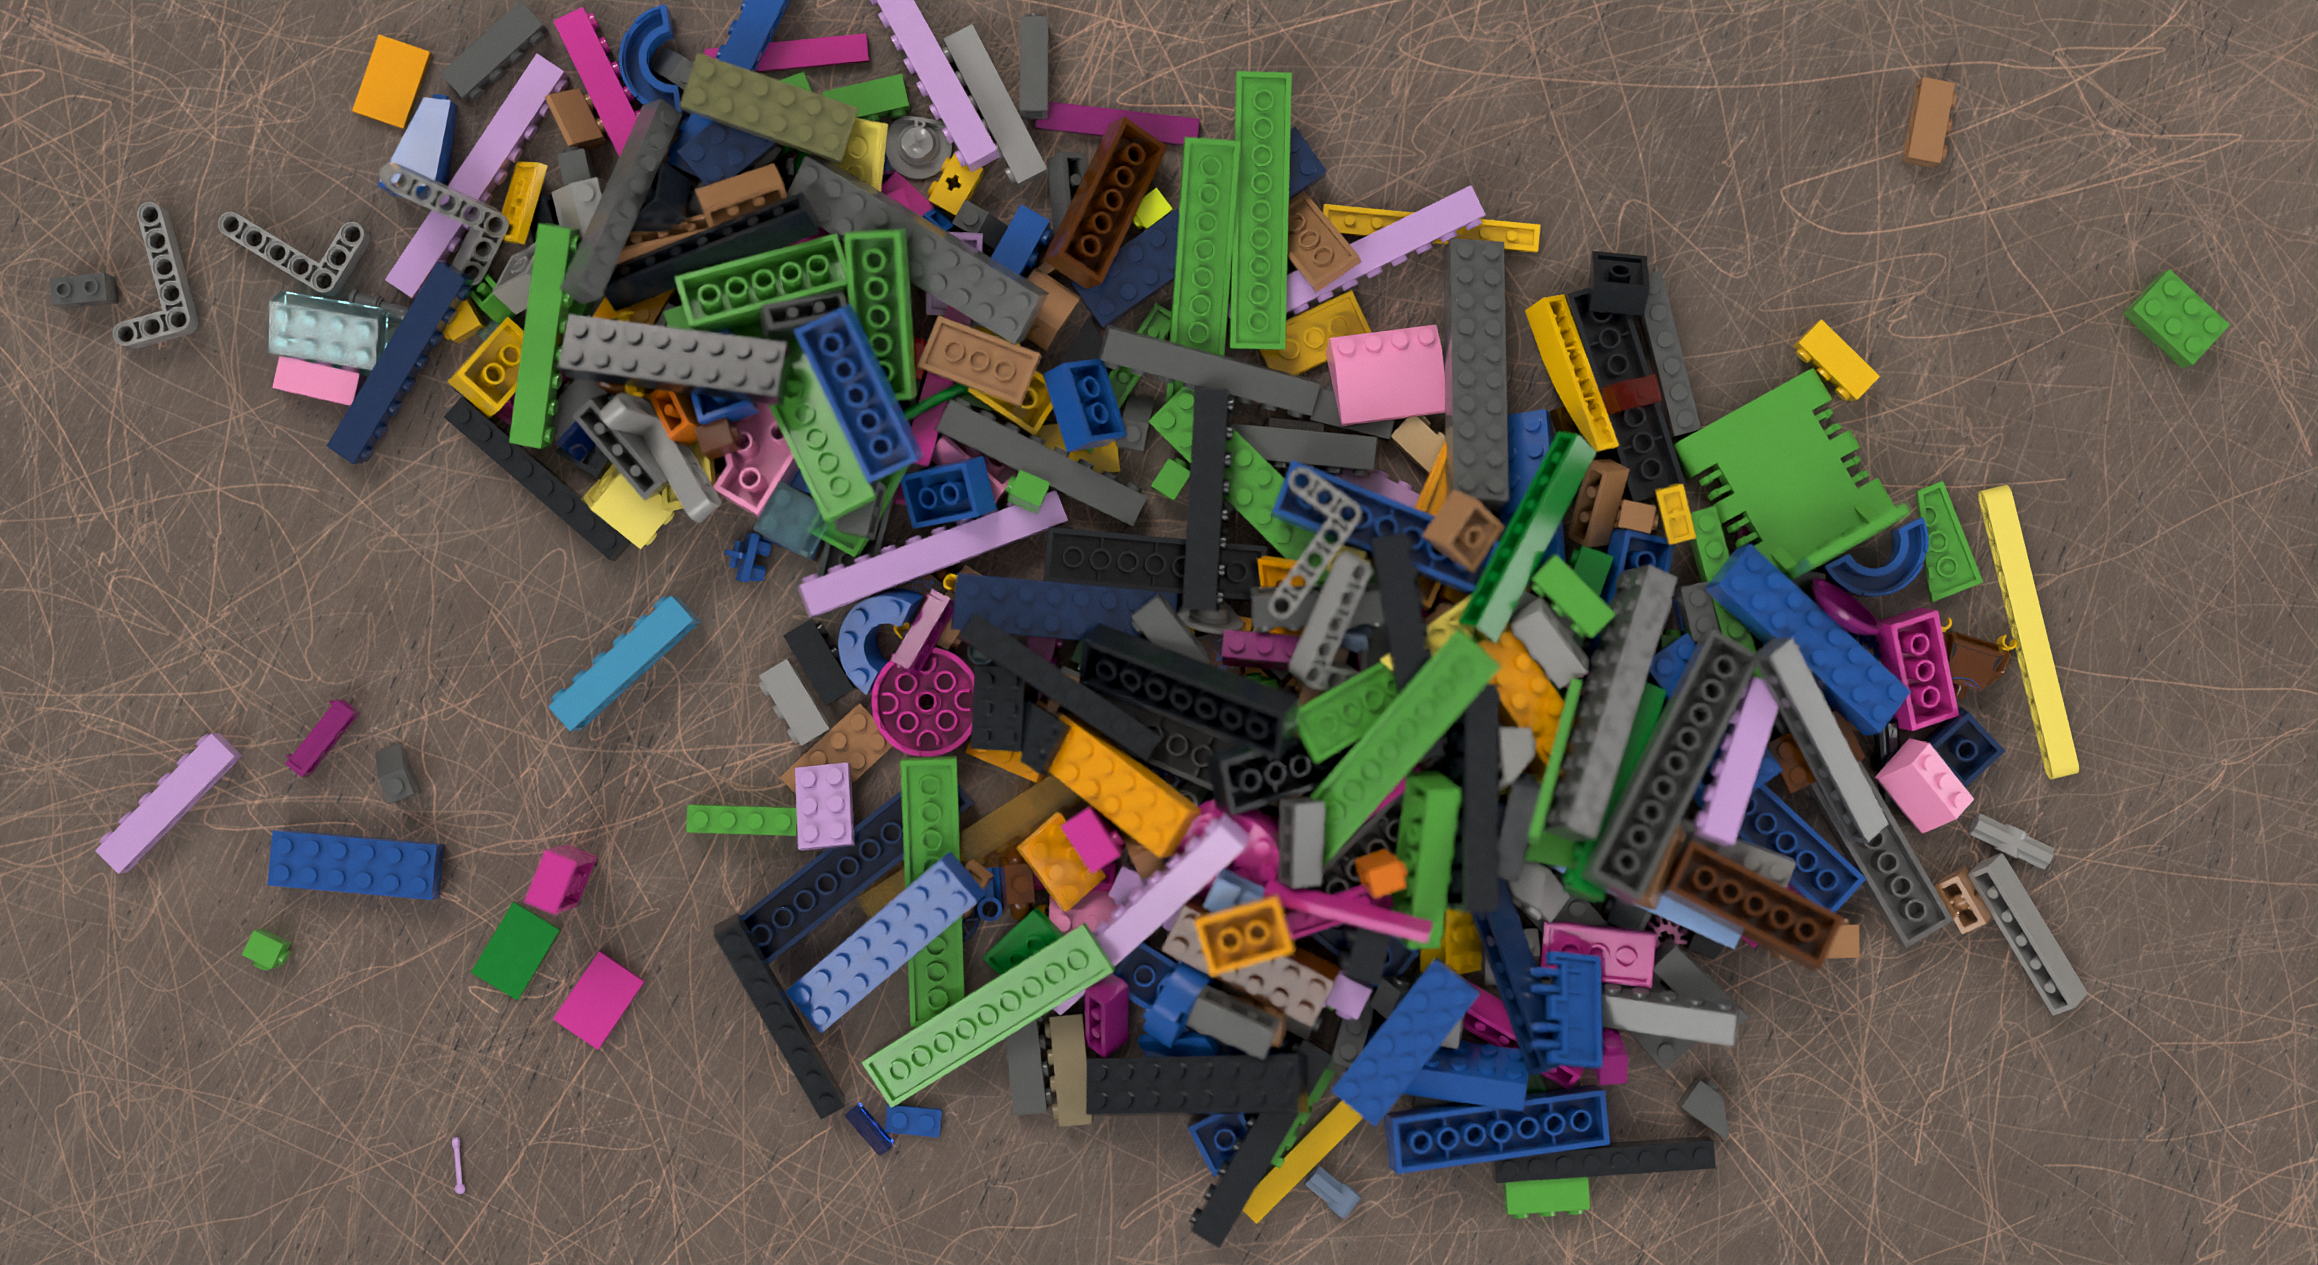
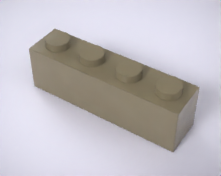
[1045,1011,1093,1127]

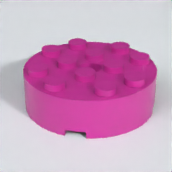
[872,648,975,757]
[1170,800,1280,900]

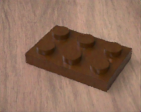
[1766,710,1865,793]

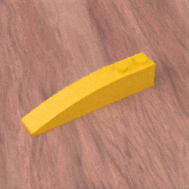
[1525,294,1619,452]

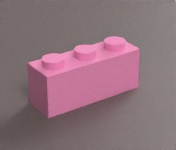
[272,353,367,406]

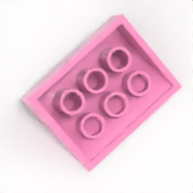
[1326,325,1445,426]

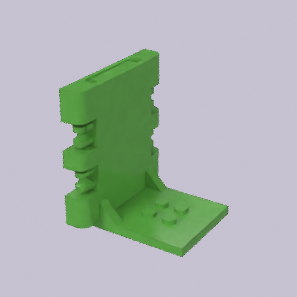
[1673,368,1911,581]

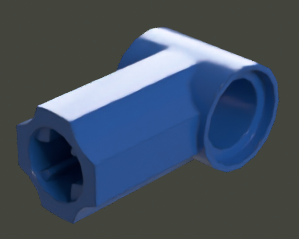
[978,867,1003,921]

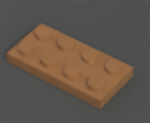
[1287,191,1361,293]
[918,316,1041,407]
[780,703,893,794]

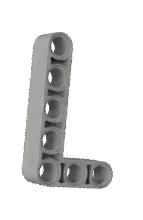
[379,162,509,286]
[113,202,198,349]
[218,212,371,296]
[600,393,721,523]
[1269,468,1361,619]
[1289,551,1371,691]

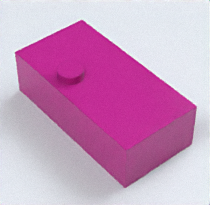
[1875,608,1959,731]
[1061,805,1127,873]
[524,844,598,915]

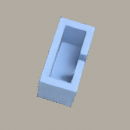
[1203,868,1265,912]

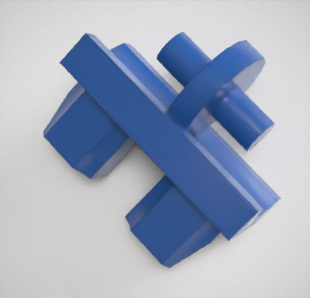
[724,532,772,583]

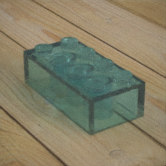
[268,291,388,370]

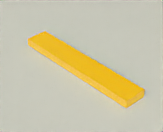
[1243,1100,1364,1224]

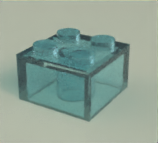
[753,481,829,559]

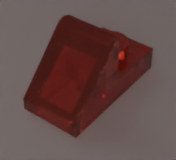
[1601,374,1662,415]

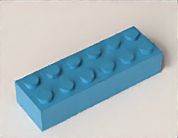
[548,596,702,731]

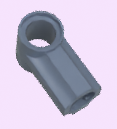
[1305,1165,1362,1219]

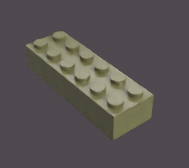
[680,52,858,165]

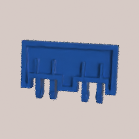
[1531,951,1603,1069]

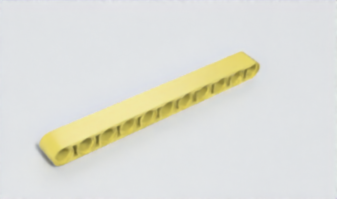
[1978,485,2079,780]

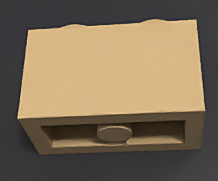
[1390,416,1445,475]

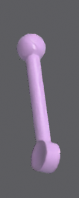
[452,1137,465,1194]

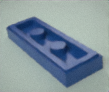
[1137,1032,1221,1058]

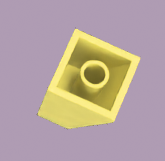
[583,463,675,549]

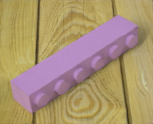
[1693,676,1778,847]
[95,733,243,874]

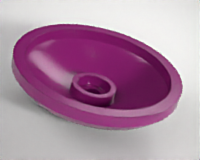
[1810,578,1882,635]

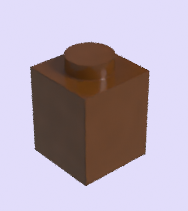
[694,417,741,460]

